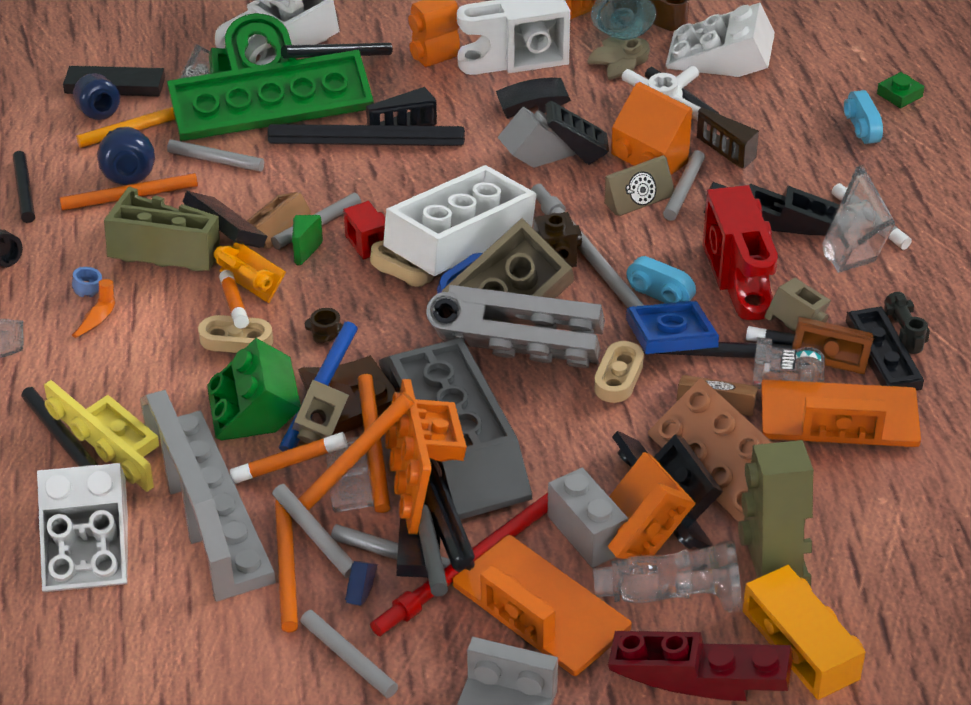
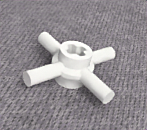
[622,66,701,121]

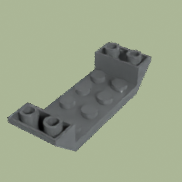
[379,337,532,520]

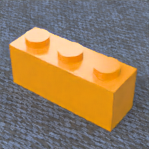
[742,565,866,700]

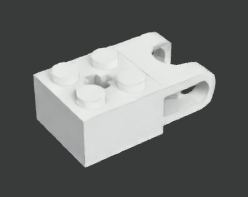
[215,0,340,65]
[457,0,570,75]

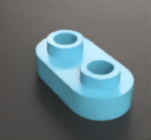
[844,90,883,144]
[626,256,696,303]

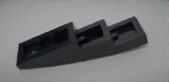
[704,182,852,236]

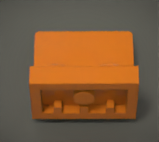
[607,452,696,566]

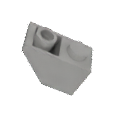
[498,107,576,168]

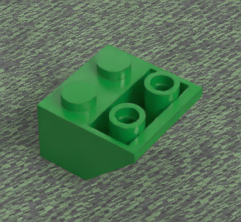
[207,338,301,441]

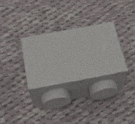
[548,467,629,568]

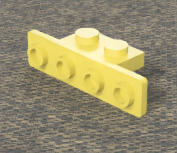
[44,380,159,492]

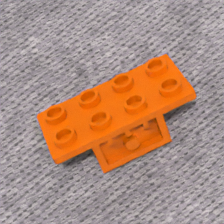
[385,379,467,535]
[761,380,921,447]
[453,535,632,676]

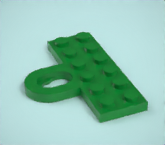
[167,13,374,141]

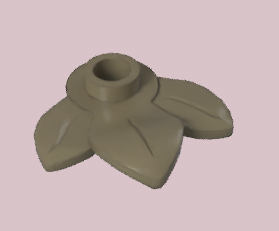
[587,36,650,80]

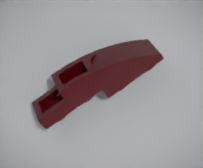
[608,631,793,702]

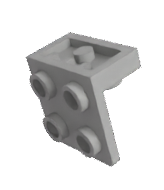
[457,637,558,705]

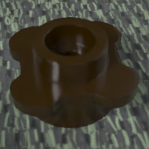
[304,308,343,343]

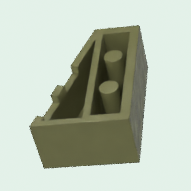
[104,187,220,271]
[738,440,814,587]

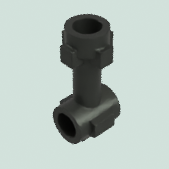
[884,292,930,354]

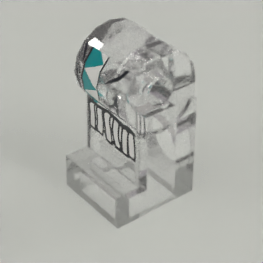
[753,337,825,389]

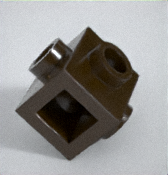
[533,212,582,267]

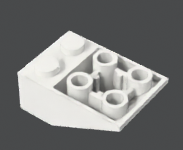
[666,3,775,77]
[37,463,128,592]

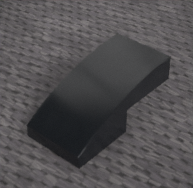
[496,77,571,119]

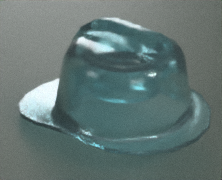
[591,0,656,40]

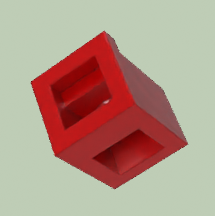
[343,201,385,260]

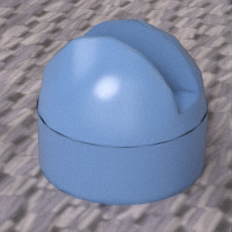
[72,267,102,297]

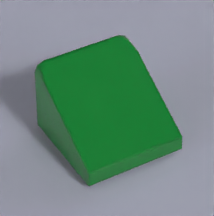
[292,215,323,265]

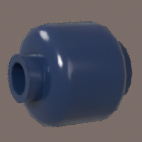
[73,73,120,120]

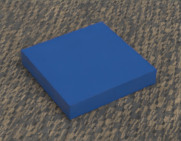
[626,301,719,354]

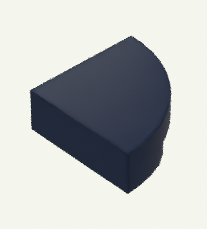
[345,561,378,606]

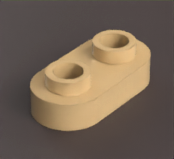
[370,240,434,287]
[198,315,273,353]
[594,341,644,403]

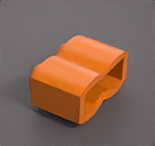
[408,0,460,68]

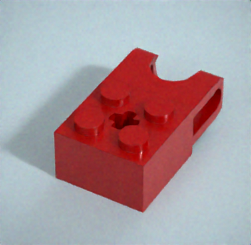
[702,185,778,320]

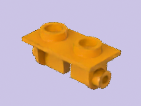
[214,243,286,303]

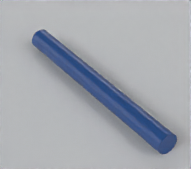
[279,321,358,452]

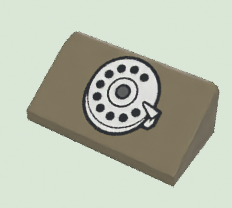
[604,155,674,216]

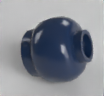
[97,127,155,185]

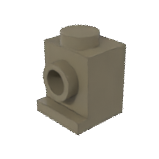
[764,278,831,331]
[292,380,349,443]

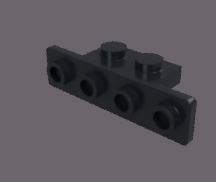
[612,431,723,553]

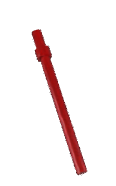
[370,492,548,637]

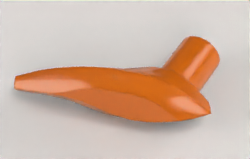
[72,279,115,338]

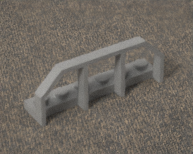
[140,390,276,602]

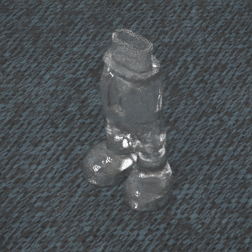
[593,541,742,613]

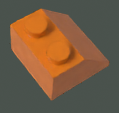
[611,82,692,175]

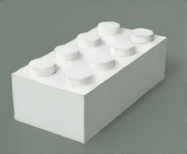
[383,165,536,276]

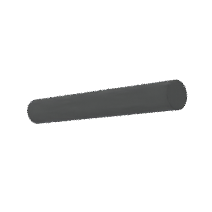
[418,504,448,596]

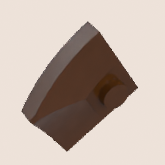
[298,355,397,435]

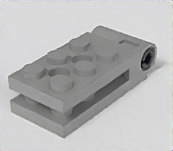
[426,285,605,368]

